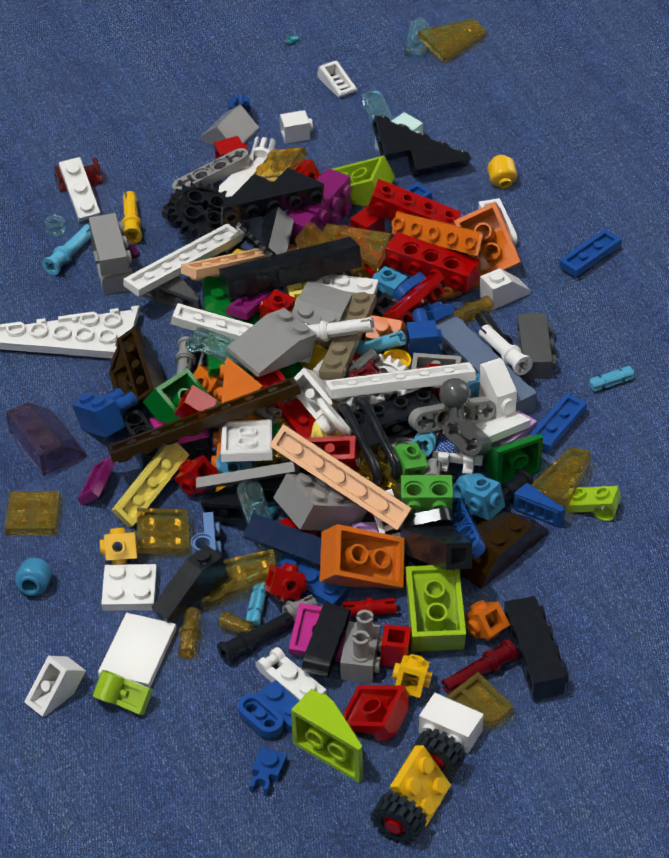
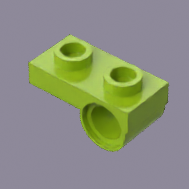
[565,486,621,521]
[92,670,154,715]

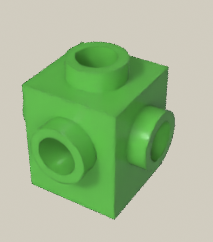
[388,442,429,485]

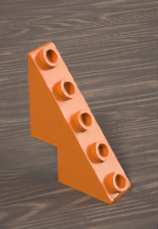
[392,212,483,256]
[211,357,263,474]

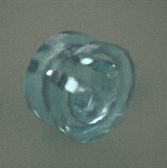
[44,215,65,236]

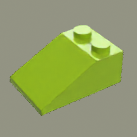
[332,156,395,206]
[406,565,466,652]
[291,688,363,783]

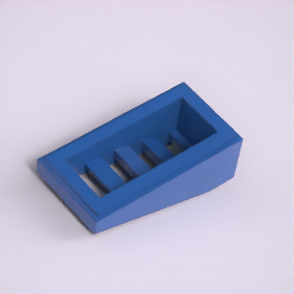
[513,483,565,528]

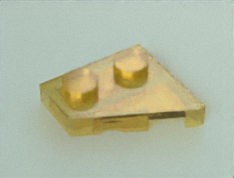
[446,672,515,728]

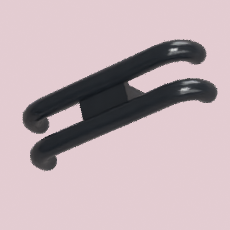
[336,396,401,486]

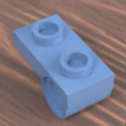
[191,512,222,556]

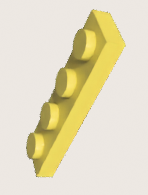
[111,442,189,528]

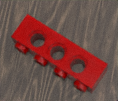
[385,232,480,293]

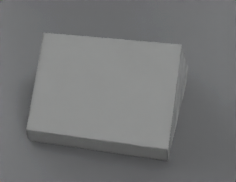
[200,104,259,145]

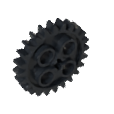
[167,182,238,240]

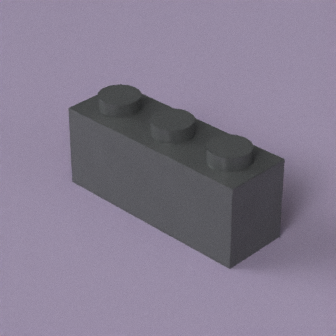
[517,313,556,380]

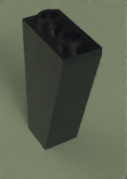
[400,525,472,570]

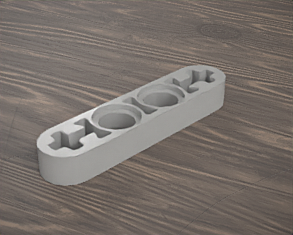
[172,148,251,193]
[408,397,496,433]

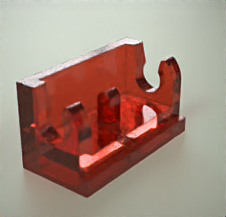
[54,158,102,193]

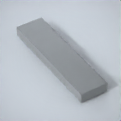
[196,462,301,490]

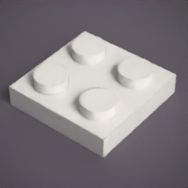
[101,564,157,611]

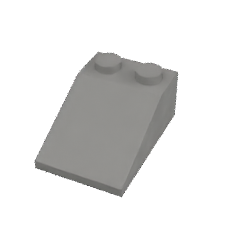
[292,280,353,348]
[226,308,317,377]

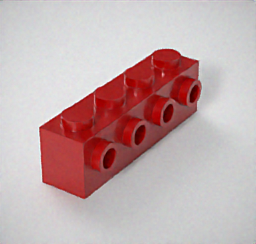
[366,179,461,225]

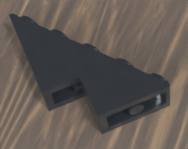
[372,115,472,177]
[221,168,324,225]
[238,207,294,256]
[200,455,307,525]

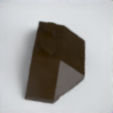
[109,326,165,405]
[462,512,549,590]

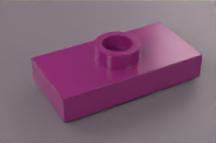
[226,292,270,320]
[78,457,116,506]

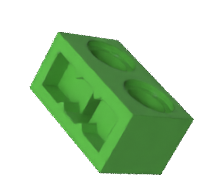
[401,475,453,514]

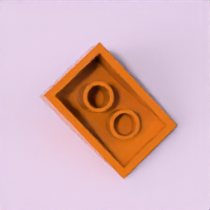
[454,202,521,280]
[320,524,404,589]

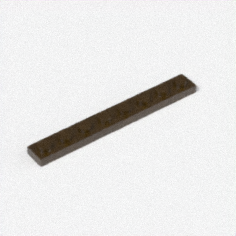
[107,377,301,463]

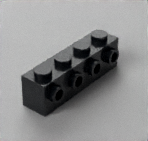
[340,387,442,440]
[504,596,569,700]

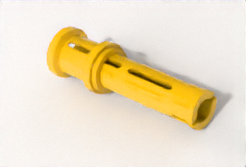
[122,191,142,244]

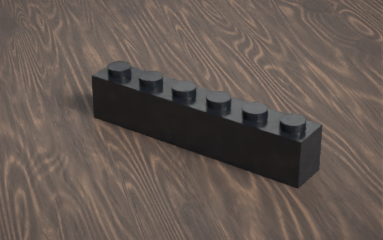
[219,237,362,300]

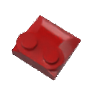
[343,685,409,741]

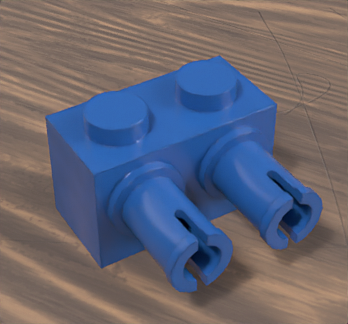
[406,308,442,366]
[72,388,138,438]

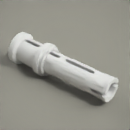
[304,317,375,342]
[479,325,533,375]

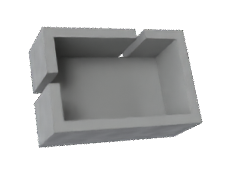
[89,213,133,295]
[273,473,367,530]

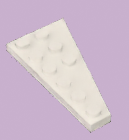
[0,305,140,358]

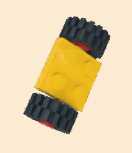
[370,728,466,845]

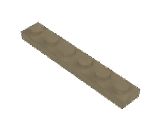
[319,292,377,380]

